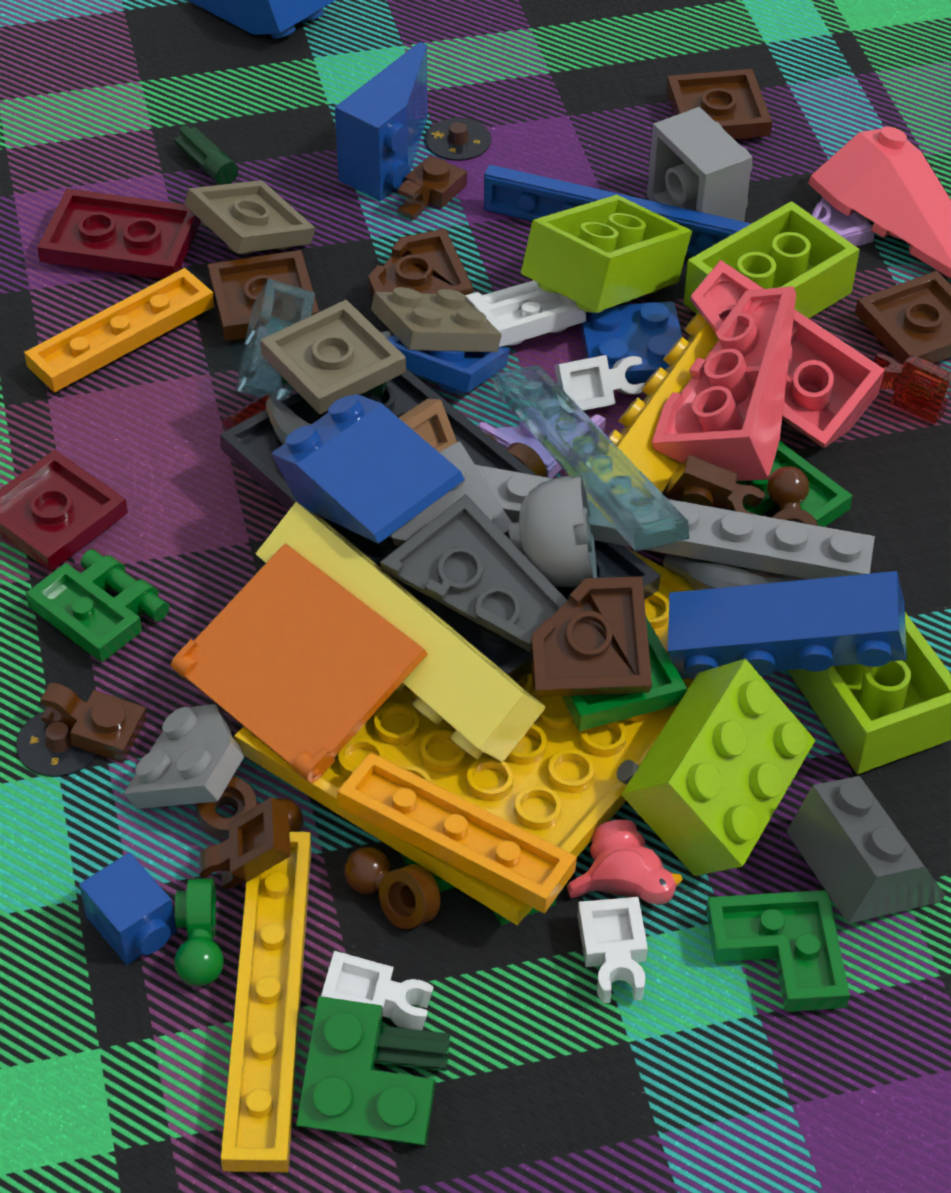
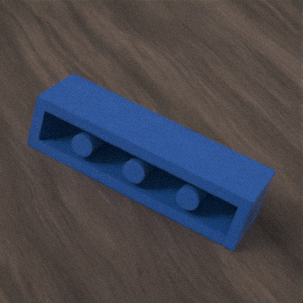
[668,571,907,680]

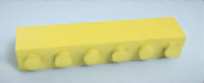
[256,502,546,762]

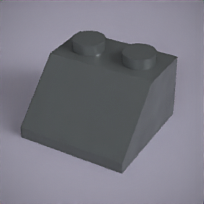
[786,776,945,924]

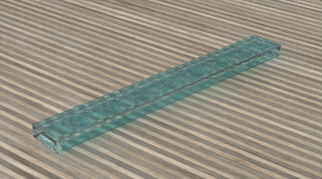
[493,365,689,551]

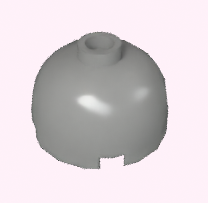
[509,476,597,588]

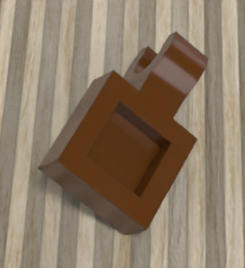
[398,155,467,220]
[665,455,765,515]
[40,683,146,763]
[199,797,291,889]

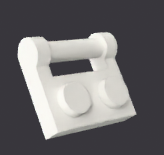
[465,280,586,347]

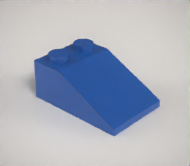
[188,0,335,39]
[335,42,428,201]
[271,394,465,544]

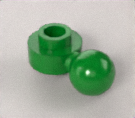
[174,878,224,987]

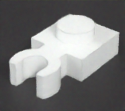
[554,355,645,414]
[577,897,648,1003]
[321,951,433,1030]

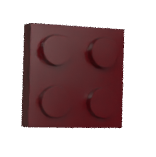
[0,449,128,572]

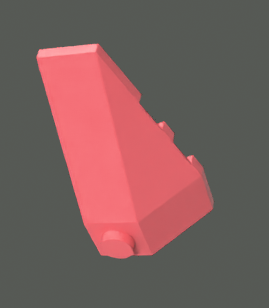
[808,126,951,278]
[690,260,885,448]
[652,286,796,481]

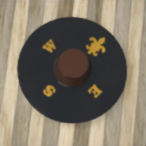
[425,118,491,161]
[16,712,98,777]

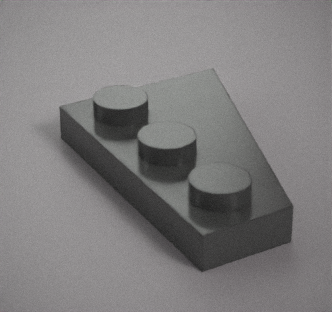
[380,494,567,653]

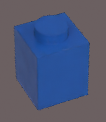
[79,852,177,965]

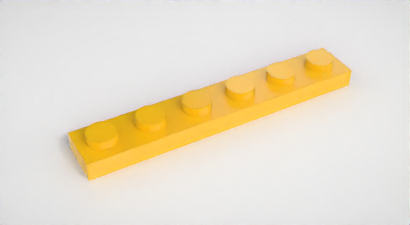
[221,832,312,1172]

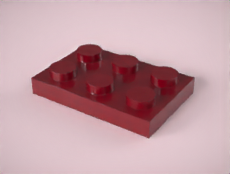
[37,188,201,279]

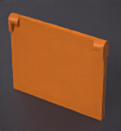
[171,543,428,783]

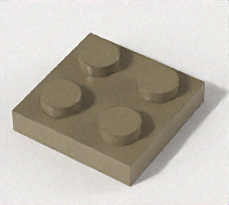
[184,180,315,255]
[371,287,502,352]
[260,300,406,414]

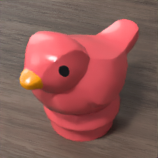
[567,820,683,905]

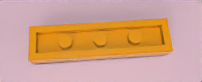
[24,268,215,393]
[337,752,577,914]

